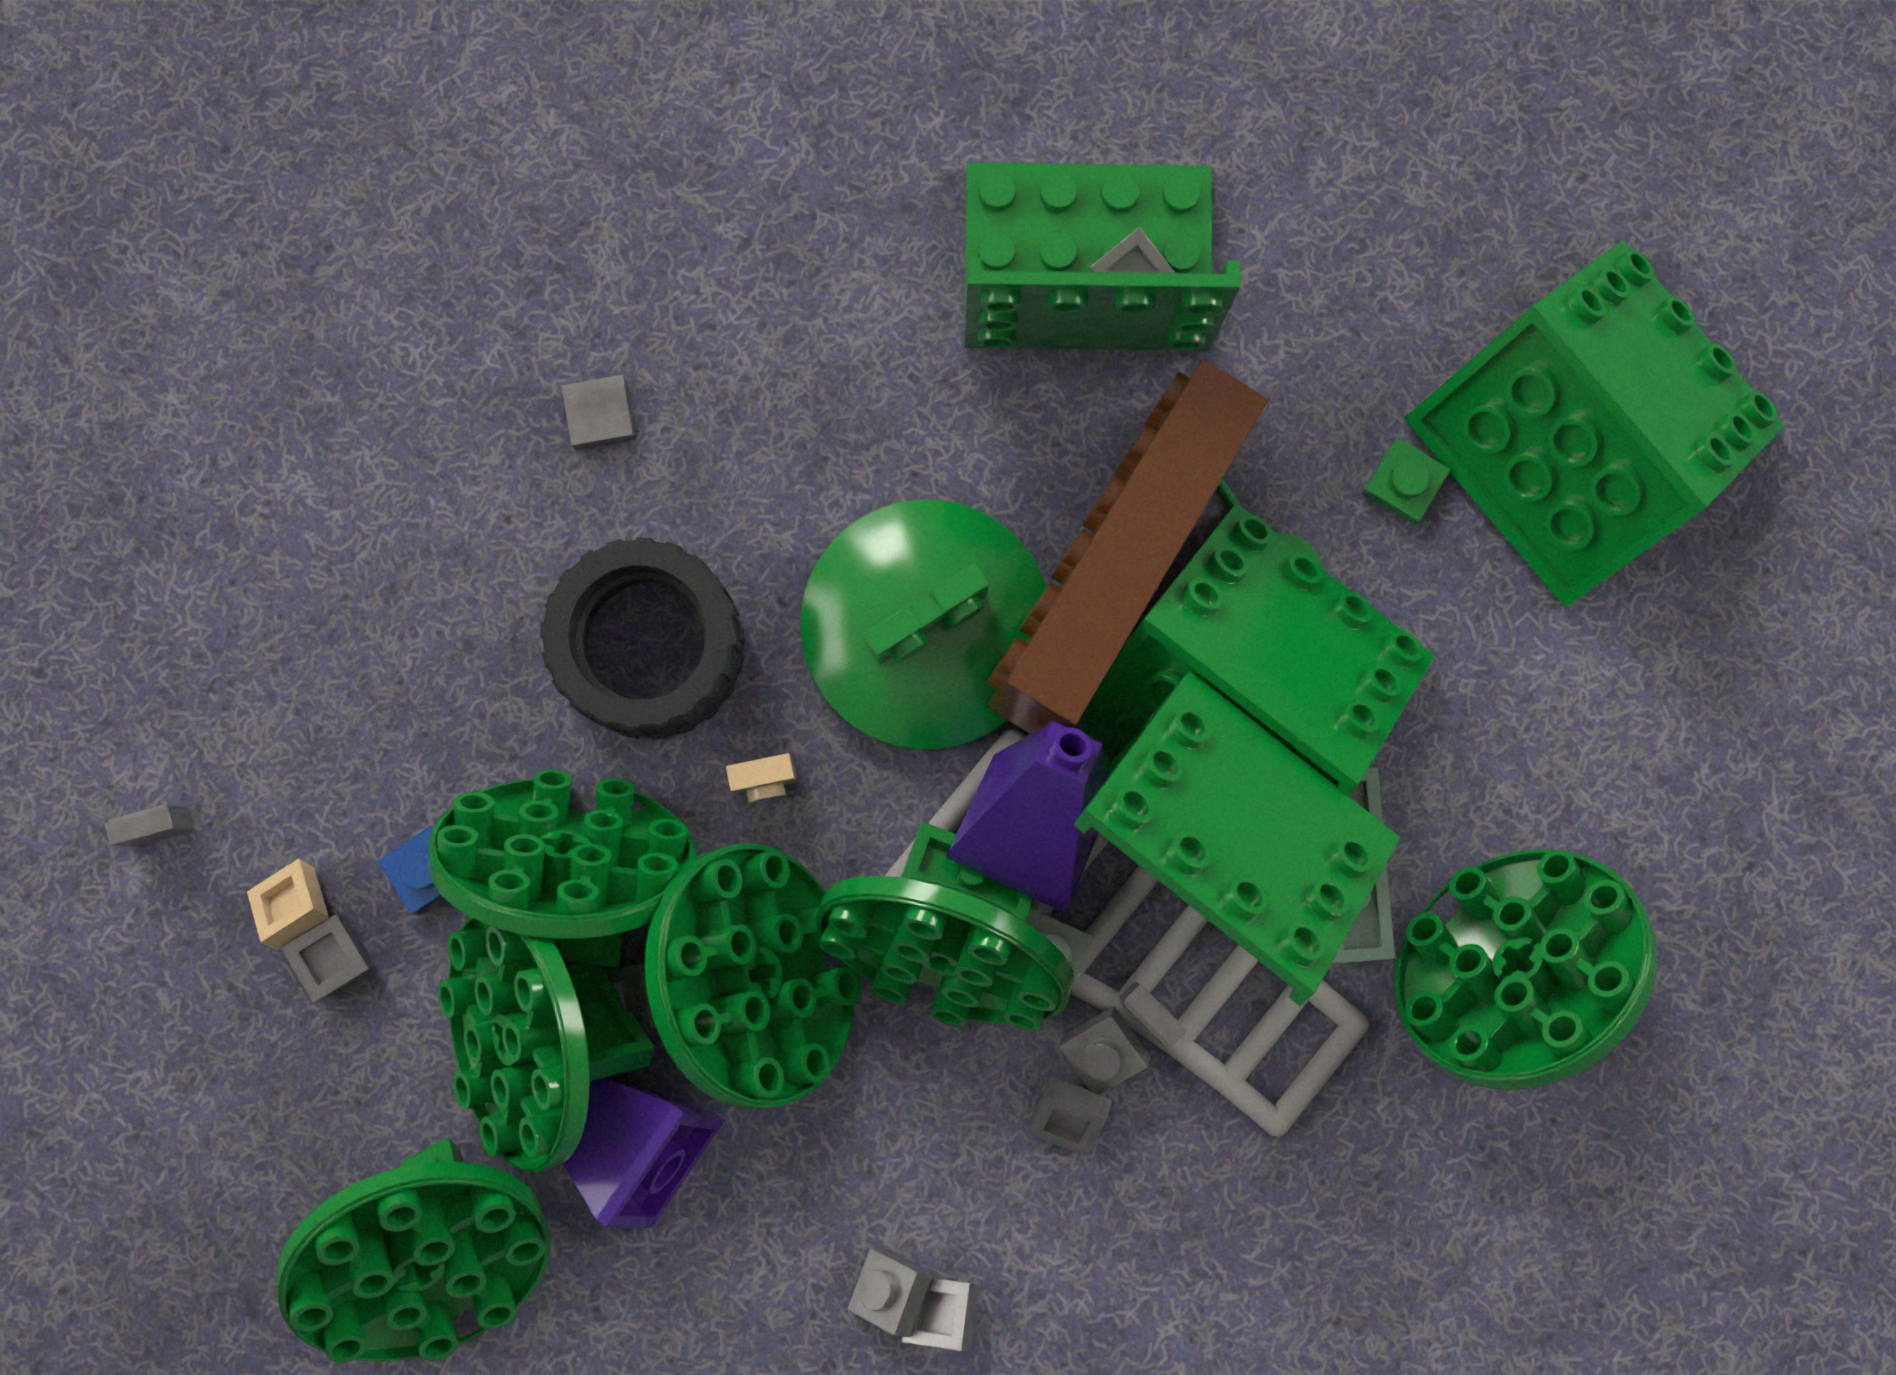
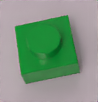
[1362,438,1451,525]

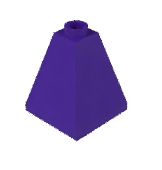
[946,721,1106,913]
[563,1076,725,1228]

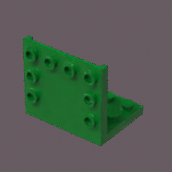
[964,163,1240,351]
[1404,240,1785,608]
[1073,503,1435,796]
[1073,670,1401,1006]

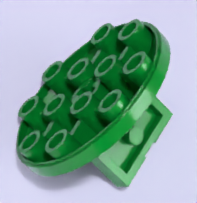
[801,499,1047,751]
[428,769,696,968]
[815,821,1074,1031]
[645,843,861,1109]
[1394,849,1657,1090]
[438,917,655,1172]
[275,1137,551,1363]

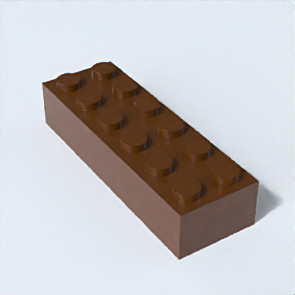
[986,359,1269,734]

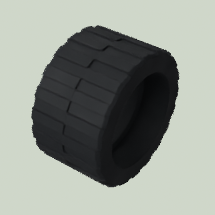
[540,537,745,740]

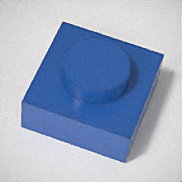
[377,826,443,914]

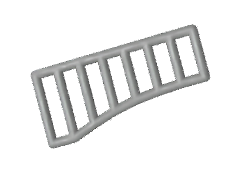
[885,728,1369,1136]

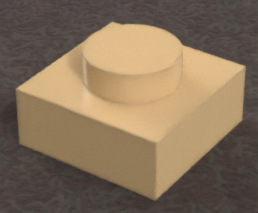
[726,753,798,803]
[247,858,329,951]

